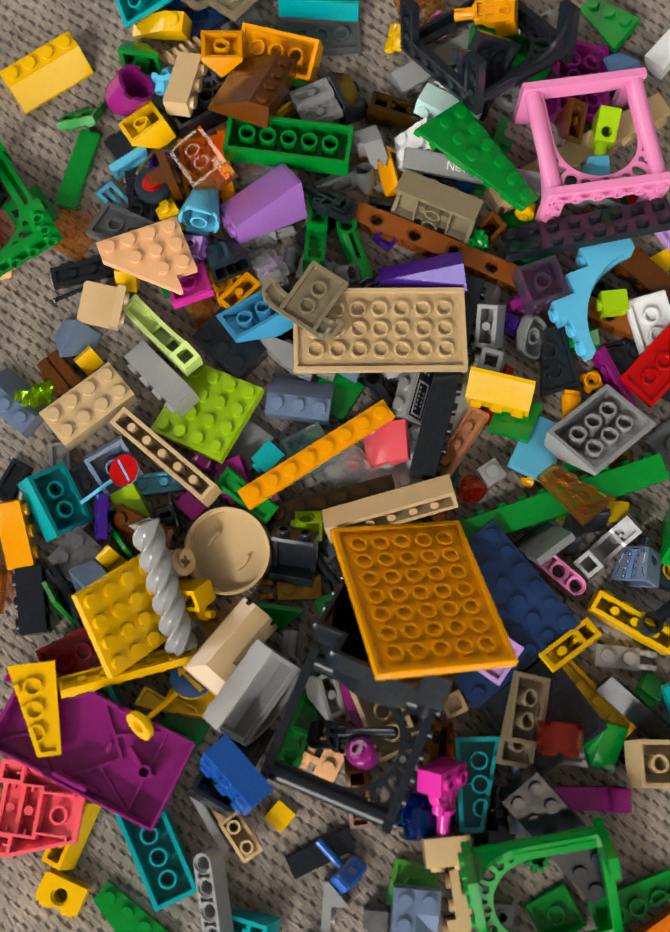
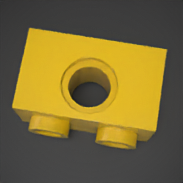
[34,868,92,918]

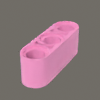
[529,555,586,597]

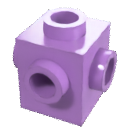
[184,233,212,264]

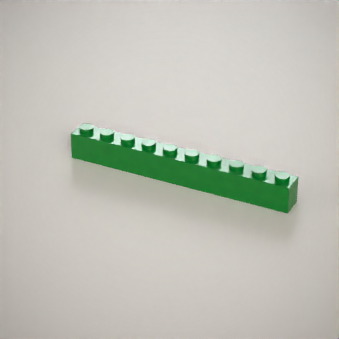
[455,452,670,540]

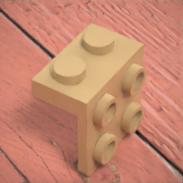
[77,281,130,331]

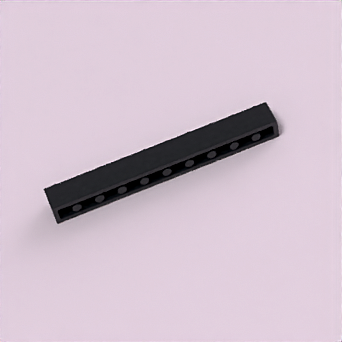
[409,275,487,480]

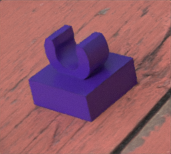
[504,311,521,339]

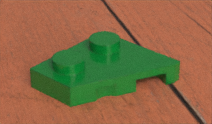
[56,100,108,131]

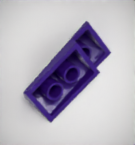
[378,251,467,293]

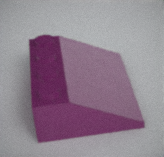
[545,40,610,124]

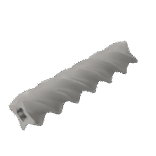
[128,517,198,656]

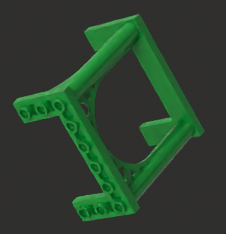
[0,141,63,277]
[457,817,624,932]

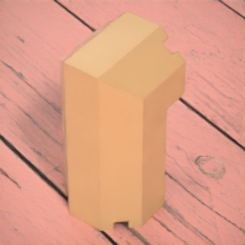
[183,597,278,696]

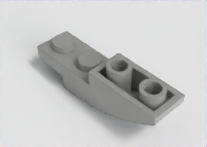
[259,337,336,382]

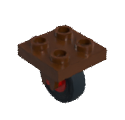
[134,149,187,207]

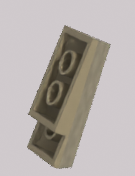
[495,671,551,768]

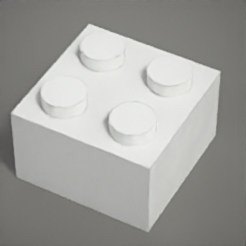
[394,117,444,175]

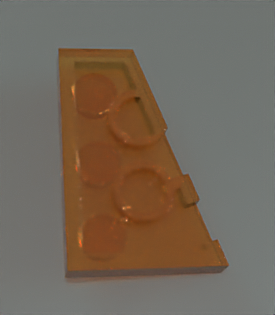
[537,464,616,526]

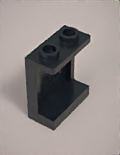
[269,525,319,587]

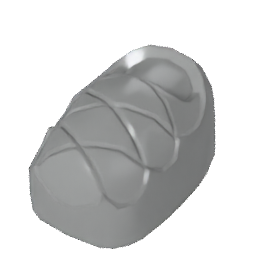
[514,313,549,360]

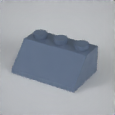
[0,367,52,439]
[264,377,335,426]

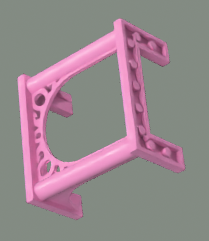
[512,67,670,223]

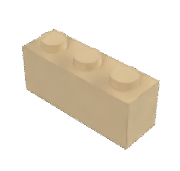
[163,52,207,117]

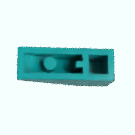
[231,909,281,932]

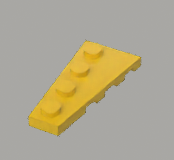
[7,660,62,758]

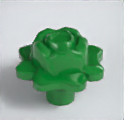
[468,229,489,252]

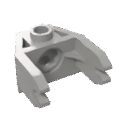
[353,125,388,184]

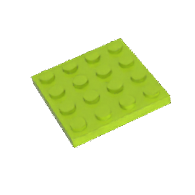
[150,364,265,464]

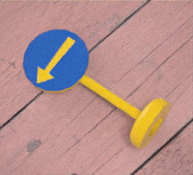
[126,666,207,740]

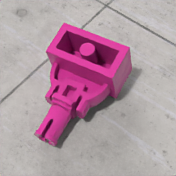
[417,756,468,837]

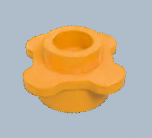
[579,370,603,393]

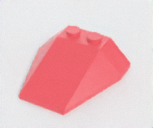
[0,758,86,858]

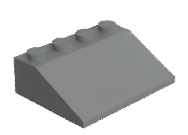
[544,384,656,476]

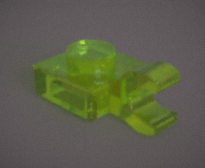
[14,381,54,408]

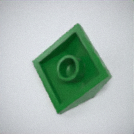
[583,717,628,771]

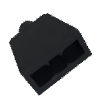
[206,238,253,285]

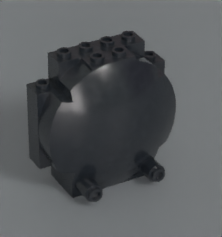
[312,574,459,719]

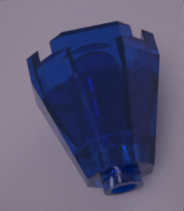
[398,790,455,841]

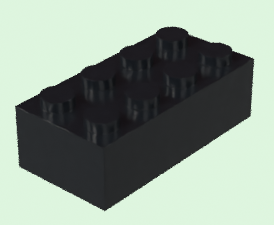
[187,727,275,818]

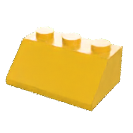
[465,366,536,418]

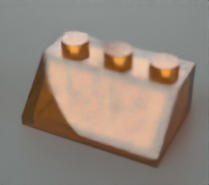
[168,126,238,190]

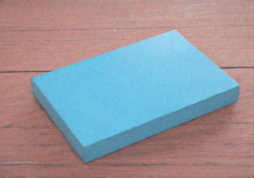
[507,416,558,485]

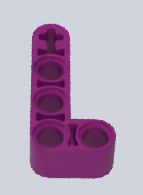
[552,785,632,814]

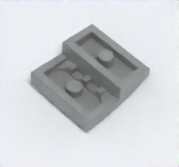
[288,78,343,123]

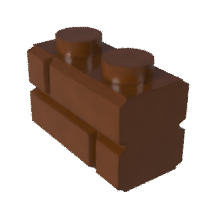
[37,350,82,398]

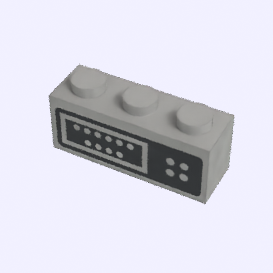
[391,372,434,424]

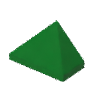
[258,602,302,632]

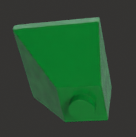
[117,40,163,76]

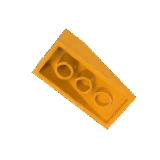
[241,22,324,83]

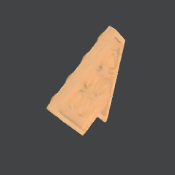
[96,216,198,295]

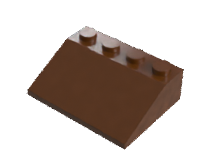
[208,54,297,129]

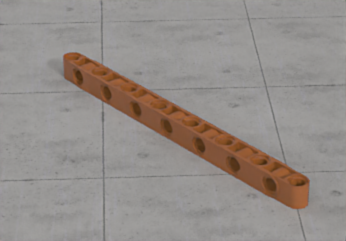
[354,201,633,339]

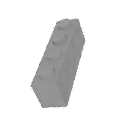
[124,340,200,417]

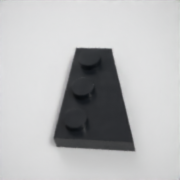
[540,326,582,397]

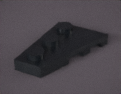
[124,171,159,222]

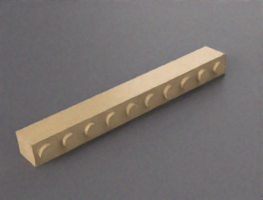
[484,92,670,215]

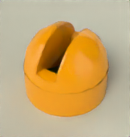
[520,474,536,489]

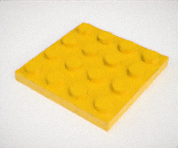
[71,553,168,678]

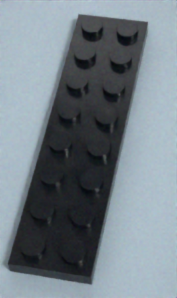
[500,197,670,263]

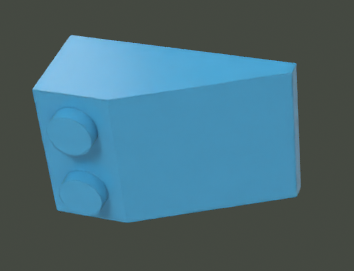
[216,290,293,343]

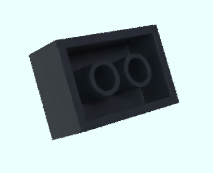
[192,307,269,380]

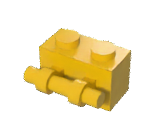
[179,579,216,621]

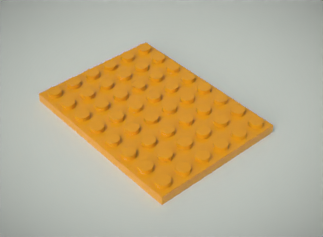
[331,520,518,680]

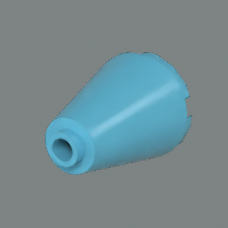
[178,176,220,236]

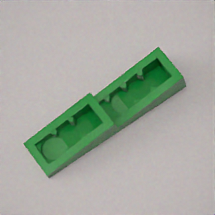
[54,129,102,211]
[302,195,328,272]
[277,689,319,767]

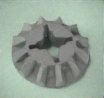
[495,84,521,113]

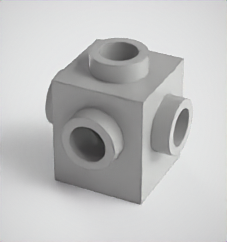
[472,347,505,373]

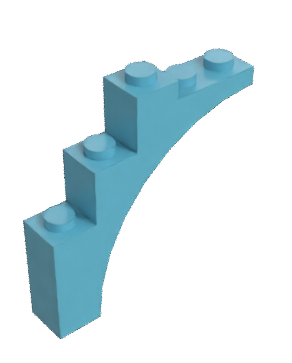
[548,238,635,362]

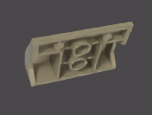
[390,169,484,244]

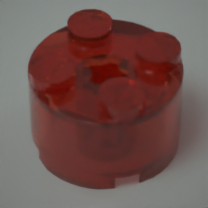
[536,720,584,758]

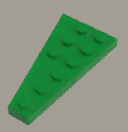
[413,100,539,212]

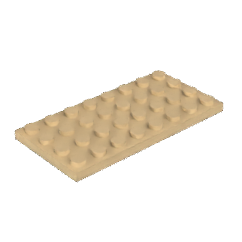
[293,287,468,373]

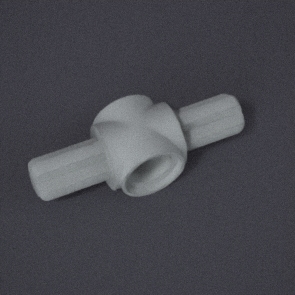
[235,224,295,250]

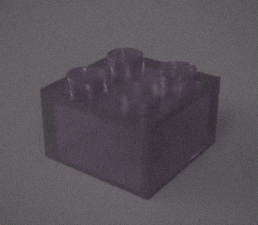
[511,255,571,315]

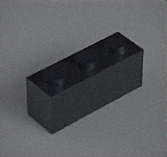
[12,566,51,636]

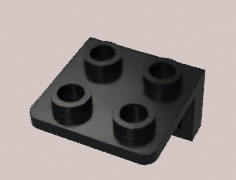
[562,507,611,556]

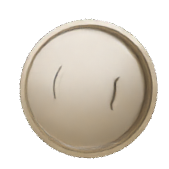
[184,507,273,595]

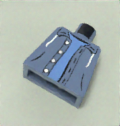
[611,536,661,588]

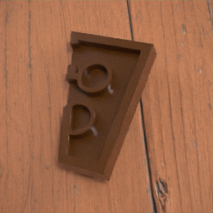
[111,504,174,554]

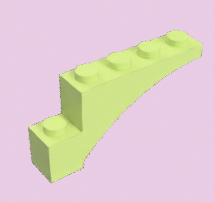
[123,294,203,377]

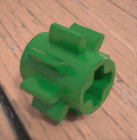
[523,856,551,873]

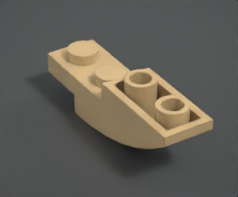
[210,809,264,864]
[442,867,472,932]

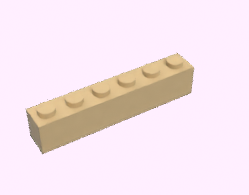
[109,406,223,508]
[322,474,459,543]

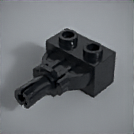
[473,786,516,847]

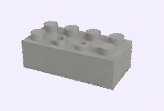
[202,639,301,746]

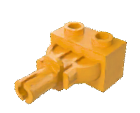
[454,0,518,36]
[206,262,262,310]

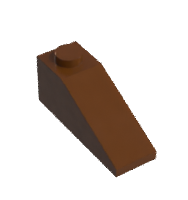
[344,755,373,830]

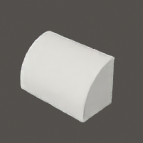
[644,29,670,80]

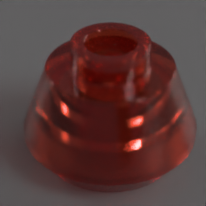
[458,475,487,503]

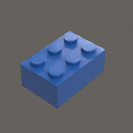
[199,734,274,816]

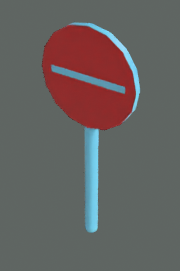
[80,455,139,504]

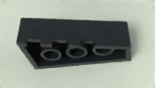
[161,82,229,139]

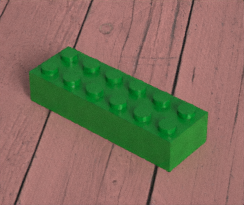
[223,116,354,176]

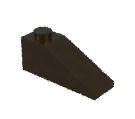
[365,90,424,128]

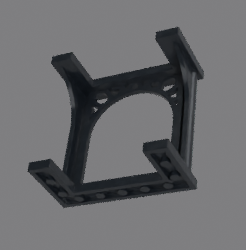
[400,0,581,116]
[260,645,441,834]

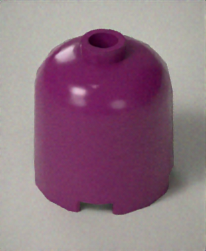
[105,64,155,117]

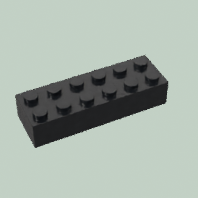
[498,764,629,906]

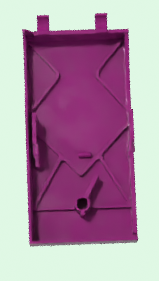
[0,660,198,831]

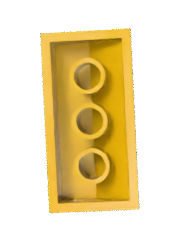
[0,31,94,114]

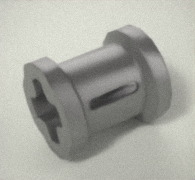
[279,246,302,273]

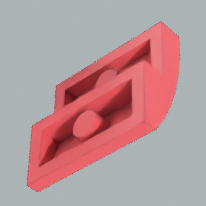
[364,419,411,470]

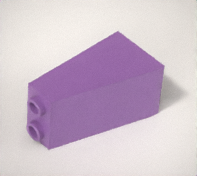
[219,163,307,244]

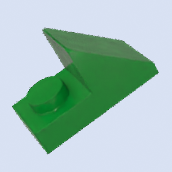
[633,670,666,708]

